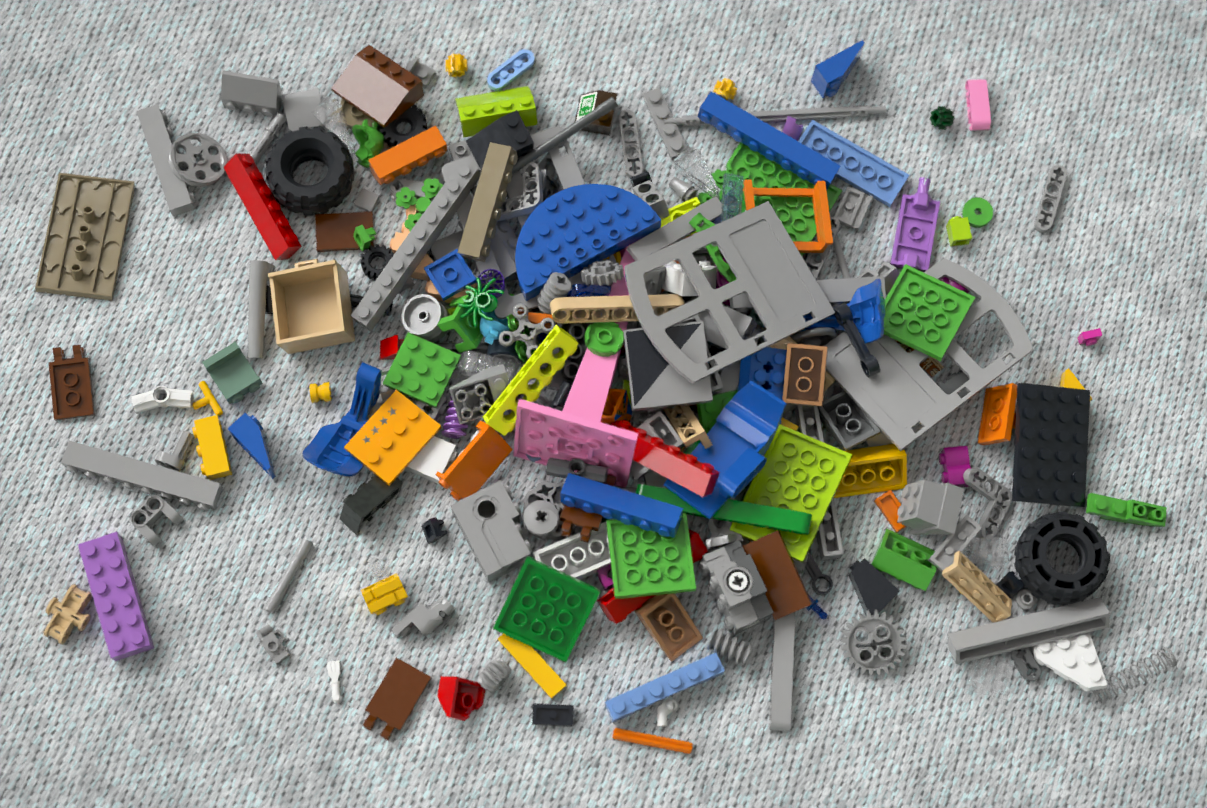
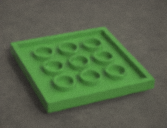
[884,264,975,361]
[606,513,696,599]

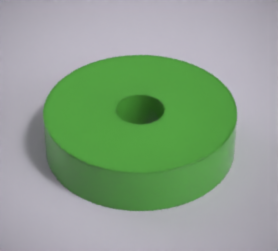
[962,197,993,228]

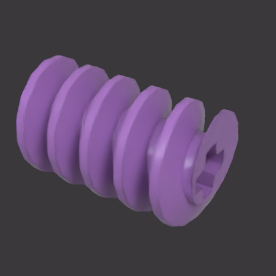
[441,396,468,439]

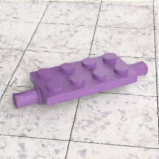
[890,177,940,273]

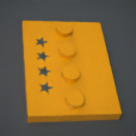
[344,389,441,486]

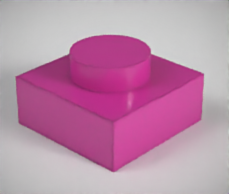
[1078,328,1102,346]

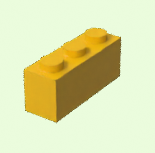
[192,415,233,480]

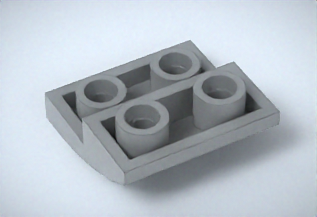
[281,88,327,132]

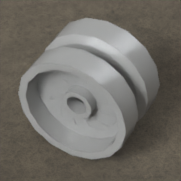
[401,294,450,342]

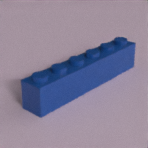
[560,473,683,538]

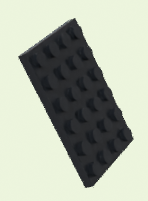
[1012,383,1090,507]

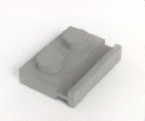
[834,186,873,231]

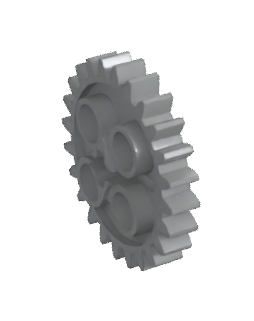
[841,610,907,676]

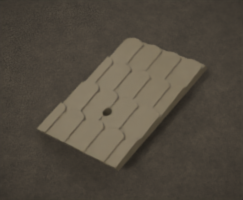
[35,173,135,301]

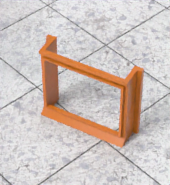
[743,180,833,253]

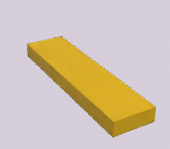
[498,634,567,699]

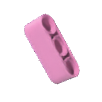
[965,79,991,131]

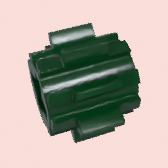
[930,106,955,130]

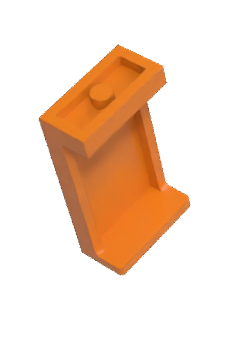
[435,420,513,501]

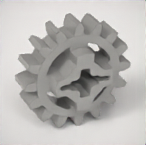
[581,260,624,287]

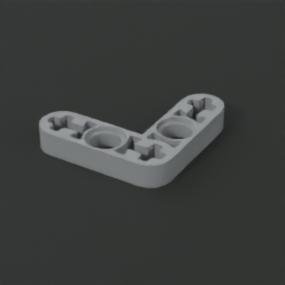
[497,162,543,221]
[963,468,1012,540]

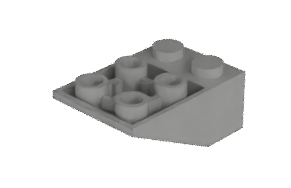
[449,364,509,424]
[630,411,685,480]

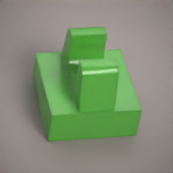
[353,225,376,252]

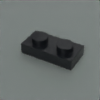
[532,704,574,727]

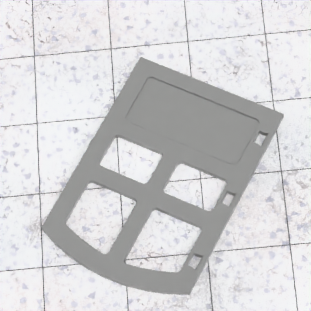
[624,201,835,383]
[825,258,1033,451]

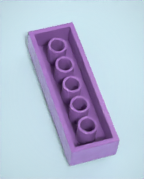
[78,531,154,662]

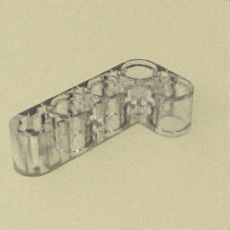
[456,351,535,383]

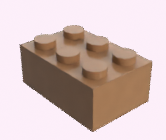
[782,343,828,406]

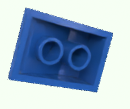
[811,40,864,98]
[228,412,276,479]

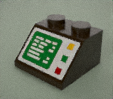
[575,90,617,136]

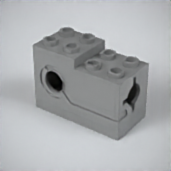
[451,480,532,583]

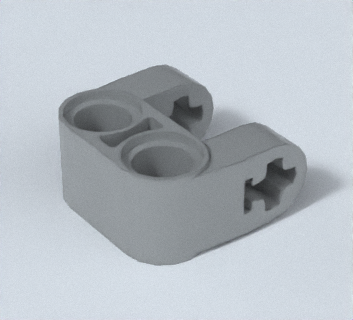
[131,495,183,547]

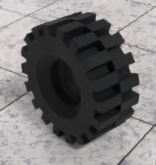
[380,104,428,148]

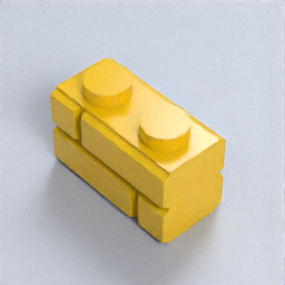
[360,573,408,615]

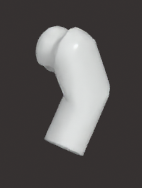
[657,699,678,727]

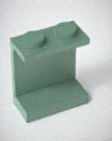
[202,341,263,405]

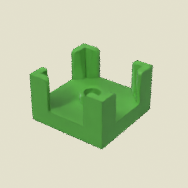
[437,295,483,353]

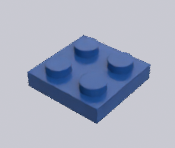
[424,249,477,301]

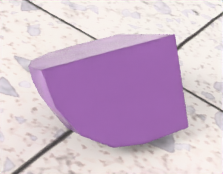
[782,116,803,141]

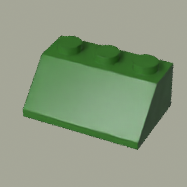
[872,529,937,591]

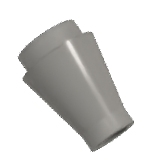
[669,177,697,202]

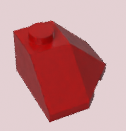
[437,676,485,721]

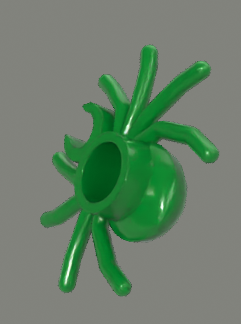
[458,278,504,327]

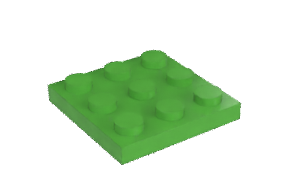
[383,332,461,409]

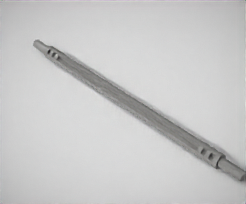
[664,105,886,127]

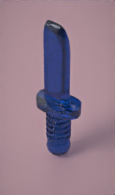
[806,596,828,619]

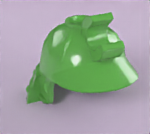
[352,119,384,168]

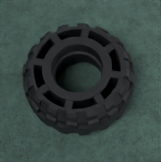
[265,126,354,216]
[1014,511,1110,605]

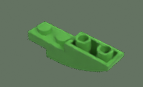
[1086,493,1167,527]

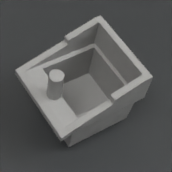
[897,480,964,535]

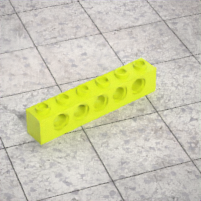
[483,324,579,436]

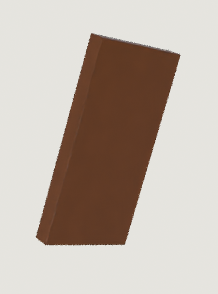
[742,530,812,620]

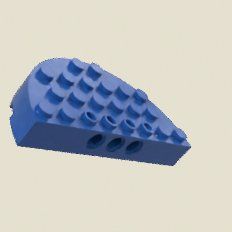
[515,184,661,301]

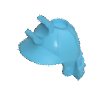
[480,311,510,345]

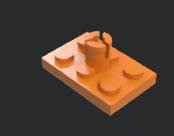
[978,383,1017,445]

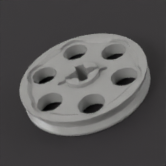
[169,133,227,187]

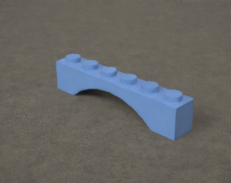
[604,653,725,723]

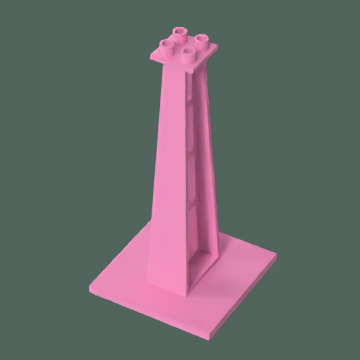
[513,241,638,488]

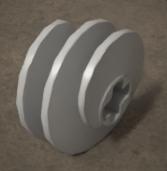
[523,500,559,536]

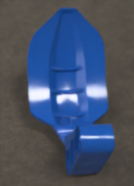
[800,278,886,344]
[302,362,382,476]

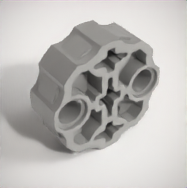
[522,481,576,541]

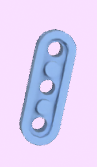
[487,49,534,91]

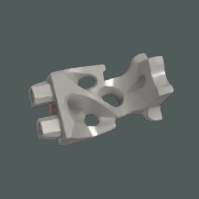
[701,496,744,549]

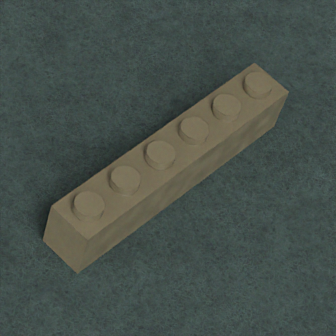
[457,142,518,262]

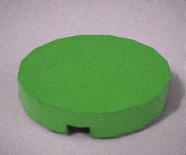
[584,322,624,357]

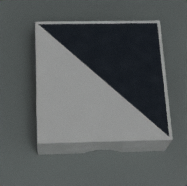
[623,321,713,412]

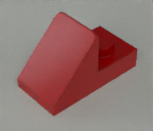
[380,335,404,360]

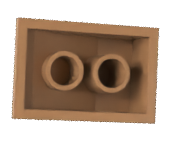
[634,593,703,662]

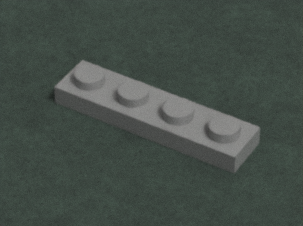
[642,88,689,160]

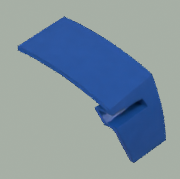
[664,381,786,519]

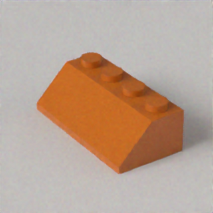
[369,125,447,185]

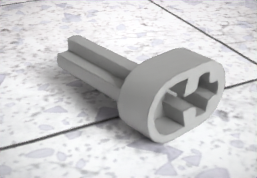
[155,431,194,472]

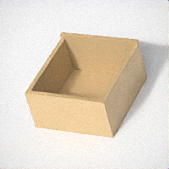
[268,259,355,354]

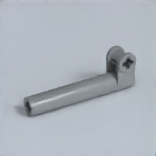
[247,260,276,358]

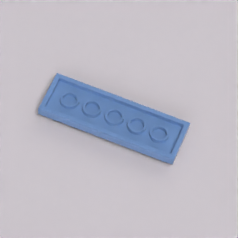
[798,120,909,207]

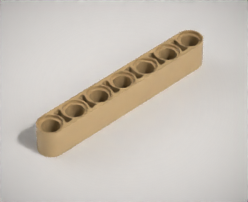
[550,294,685,323]

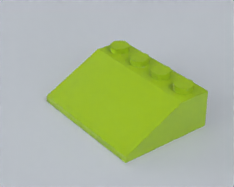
[455,86,538,138]

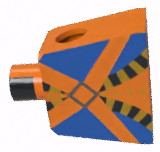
[600,389,632,425]

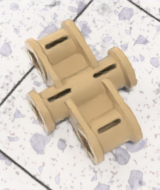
[44,584,92,645]

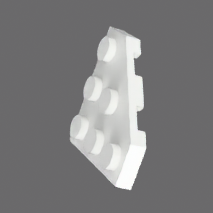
[1031,632,1107,691]

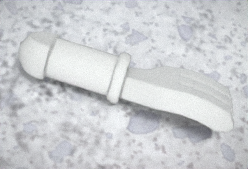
[327,660,341,703]

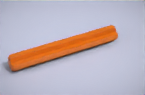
[613,728,693,754]

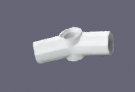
[131,386,194,413]

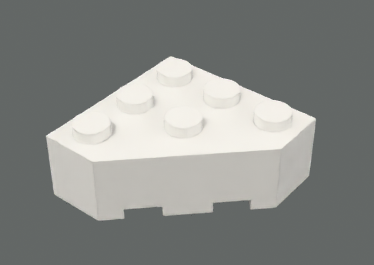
[662,261,717,296]

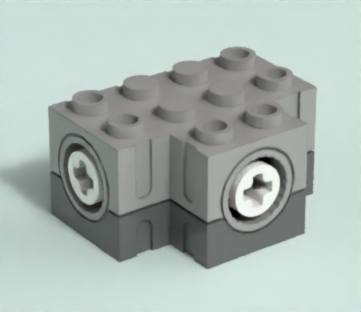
[699,540,774,635]

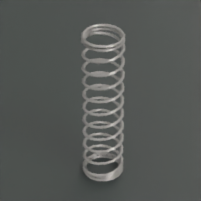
[1092,647,1177,705]

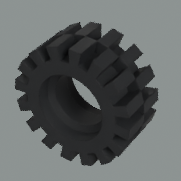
[360,244,394,281]

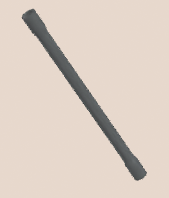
[470,97,618,196]

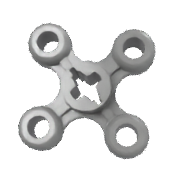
[499,304,556,359]

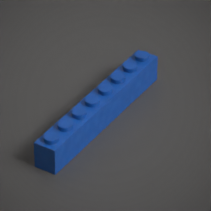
[697,91,841,190]

